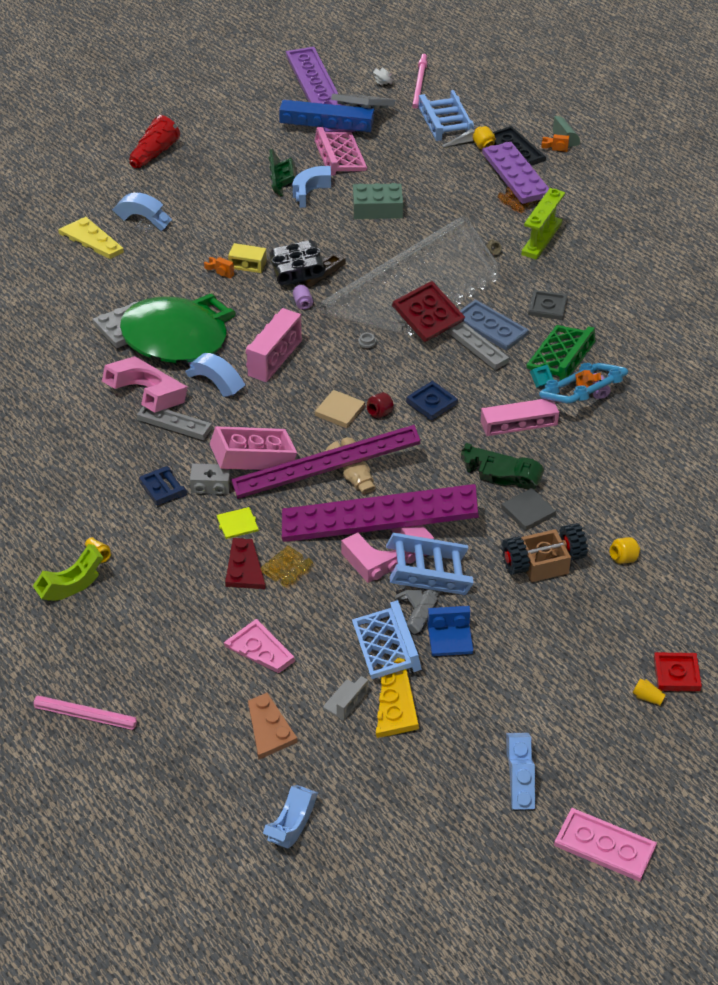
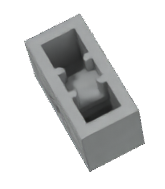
[190,463,231,494]

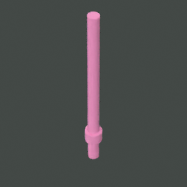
[412,54,427,108]

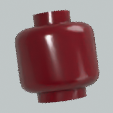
[367,392,394,418]

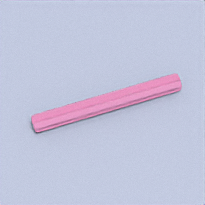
[34,695,137,730]

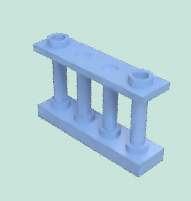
[418,90,474,141]
[386,533,474,595]

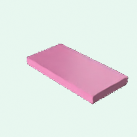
[554,808,657,882]

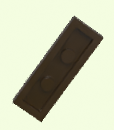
[300,253,346,287]

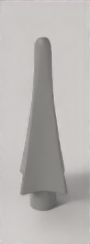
[442,128,475,148]

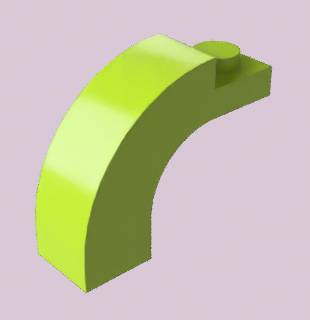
[33,544,104,601]

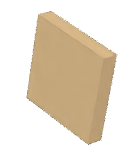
[315,390,365,428]

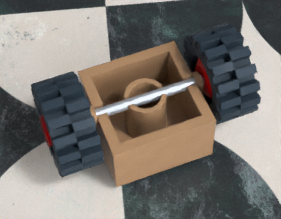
[501,523,588,582]

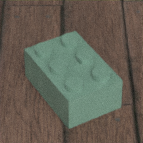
[353,183,403,219]

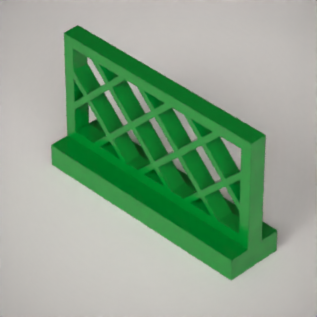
[526,325,596,381]

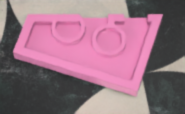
[224,619,295,673]

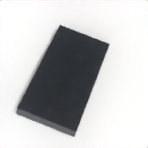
[493,126,546,166]

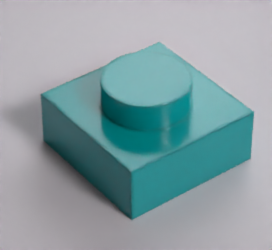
[530,365,554,388]

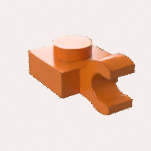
[541,134,569,152]
[204,257,234,279]
[575,370,601,388]

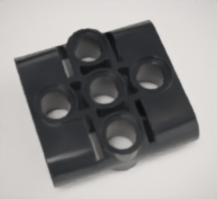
[270,240,325,285]

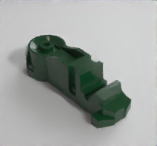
[461,443,545,490]

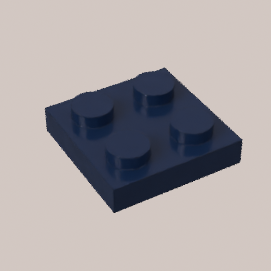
[406,381,458,421]

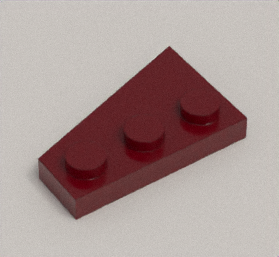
[225,538,265,589]

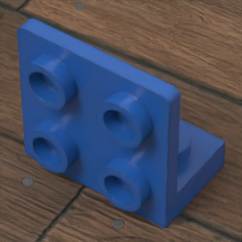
[427,606,473,656]

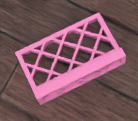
[314,127,367,176]

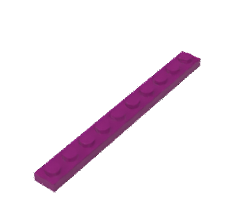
[231,425,421,499]

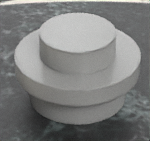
[358,332,376,348]

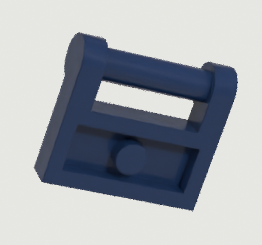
[139,466,188,506]

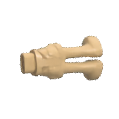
[325,437,376,494]

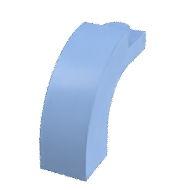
[293,166,331,208]
[112,193,172,231]
[185,353,245,397]
[263,785,318,848]

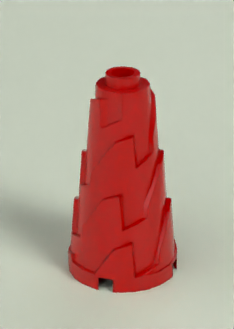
[129,115,180,168]

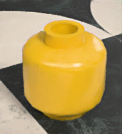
[472,126,496,149]
[609,537,640,564]

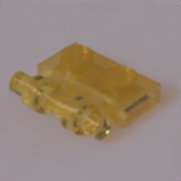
[261,545,313,587]

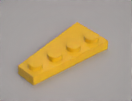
[376,658,419,738]

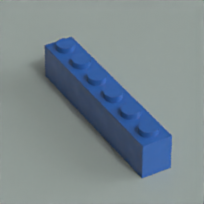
[279,100,374,132]

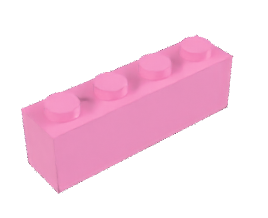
[480,399,559,436]

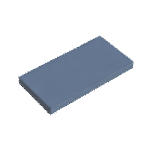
[460,299,529,351]

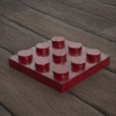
[391,281,465,342]

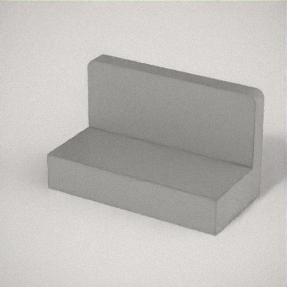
[323,676,368,721]

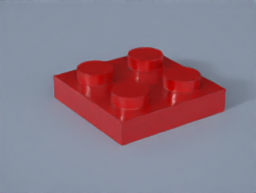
[653,652,702,691]

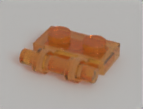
[498,187,540,213]

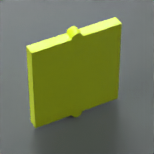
[217,507,259,539]

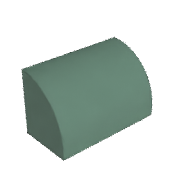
[553,116,580,147]

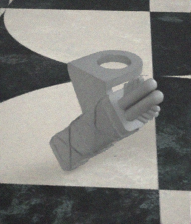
[395,589,440,634]

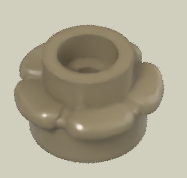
[485,240,501,256]

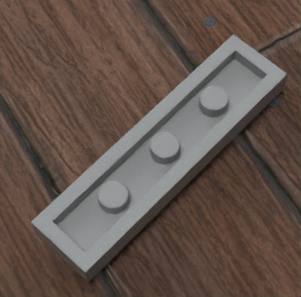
[449,322,509,370]
[137,406,212,440]

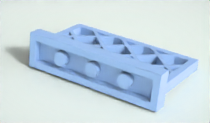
[352,600,422,679]

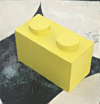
[228,243,267,273]

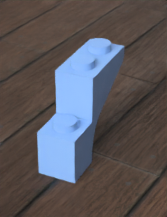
[506,733,535,809]

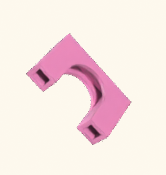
[102,356,188,413]
[341,525,434,583]

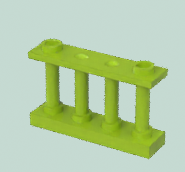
[521,188,565,260]

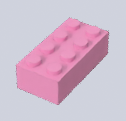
[246,308,302,382]
[210,426,297,470]

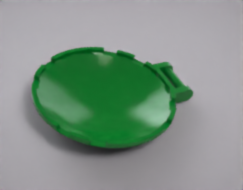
[120,293,236,363]

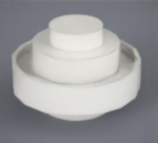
[373,68,394,86]

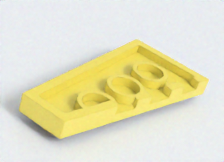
[58,217,124,259]

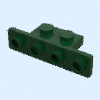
[268,149,296,197]

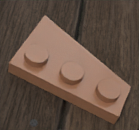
[248,693,297,760]

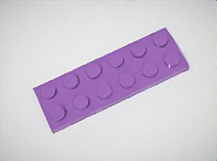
[482,142,549,204]

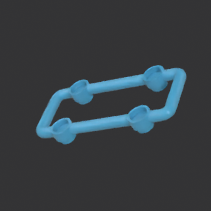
[539,363,628,404]

